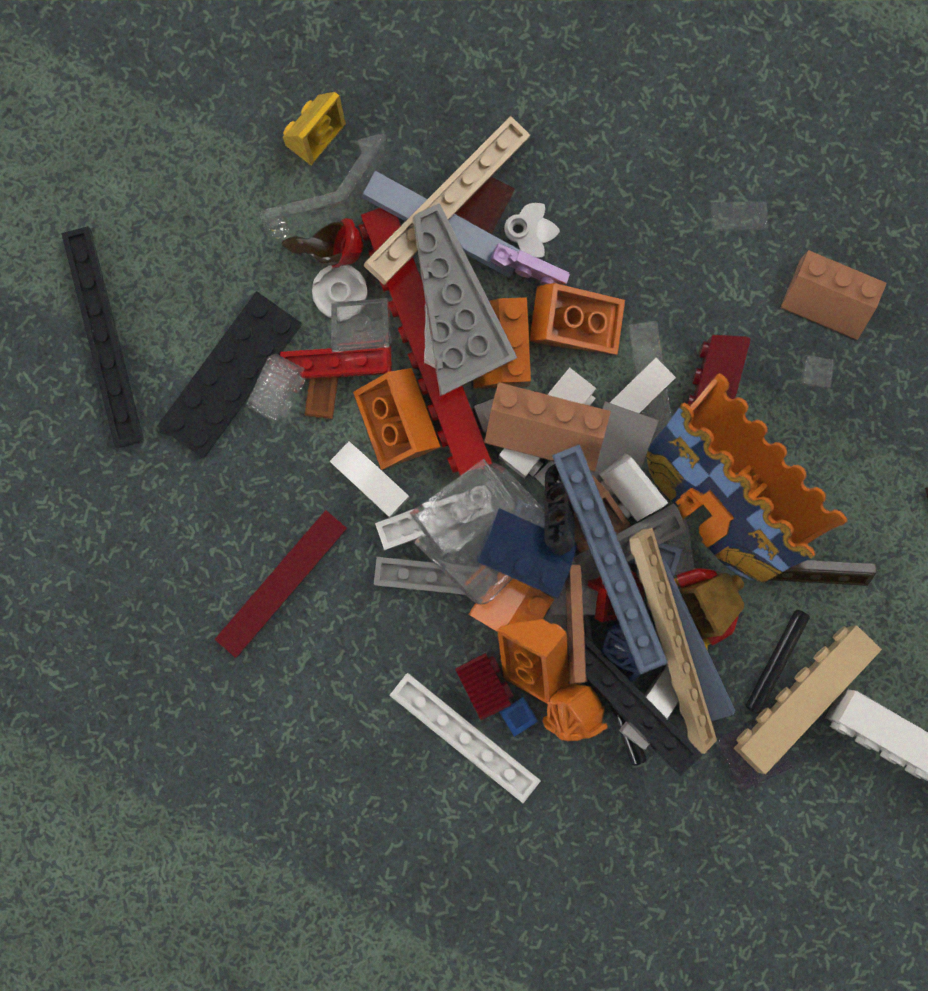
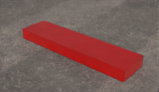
[280,344,392,381]

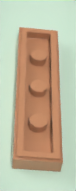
[565,565,586,684]

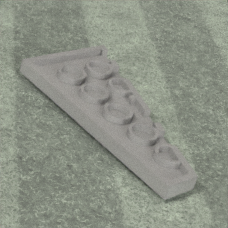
[413,203,517,396]

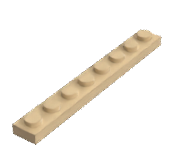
[363,116,530,285]
[629,528,717,753]

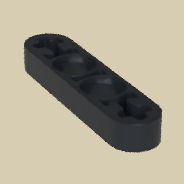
[544,464,575,555]

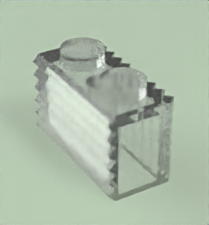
[246,354,305,422]

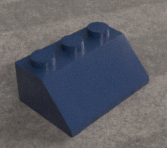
[474,508,577,598]

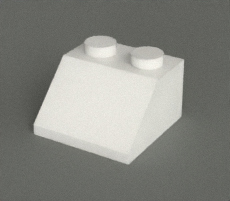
[599,453,668,521]

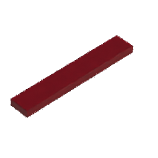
[214,510,348,658]

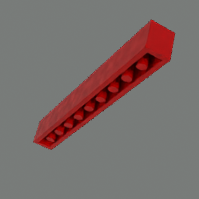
[358,208,492,478]

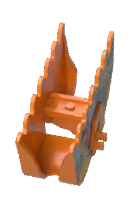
[646,373,847,582]

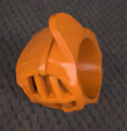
[543,684,608,741]

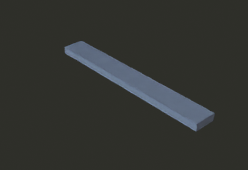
[552,444,668,674]

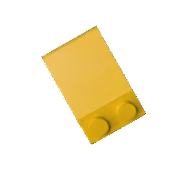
[283,92,346,165]

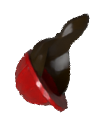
[281,218,363,268]

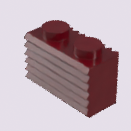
[455,653,514,720]

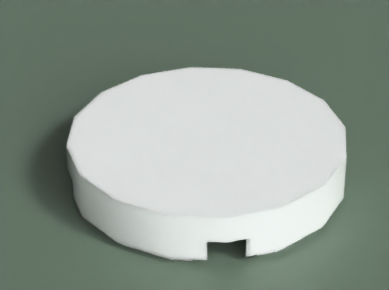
[312,265,368,319]

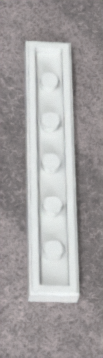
[534,358,676,487]
[390,673,541,803]

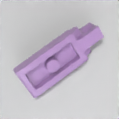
[490,244,570,285]

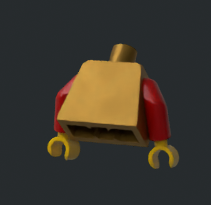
[674,568,744,650]

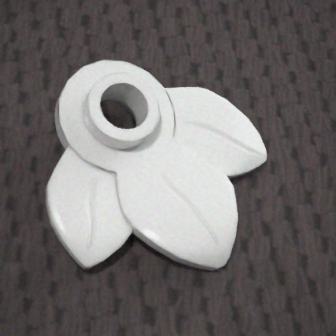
[504,203,560,258]

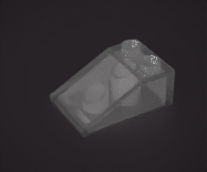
[410,459,517,559]

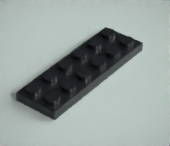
[157,291,302,459]

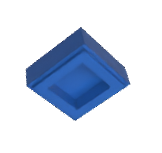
[499,697,539,737]

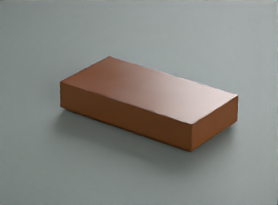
[305,377,339,419]

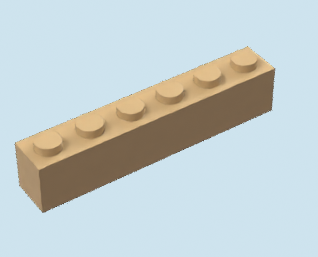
[734,625,882,774]

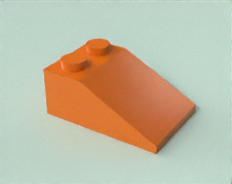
[529,283,625,355]

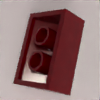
[686,335,751,407]

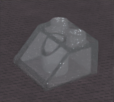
[331,298,392,352]

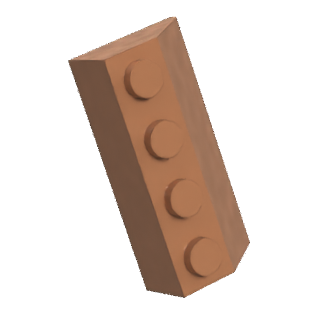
[484,382,611,472]

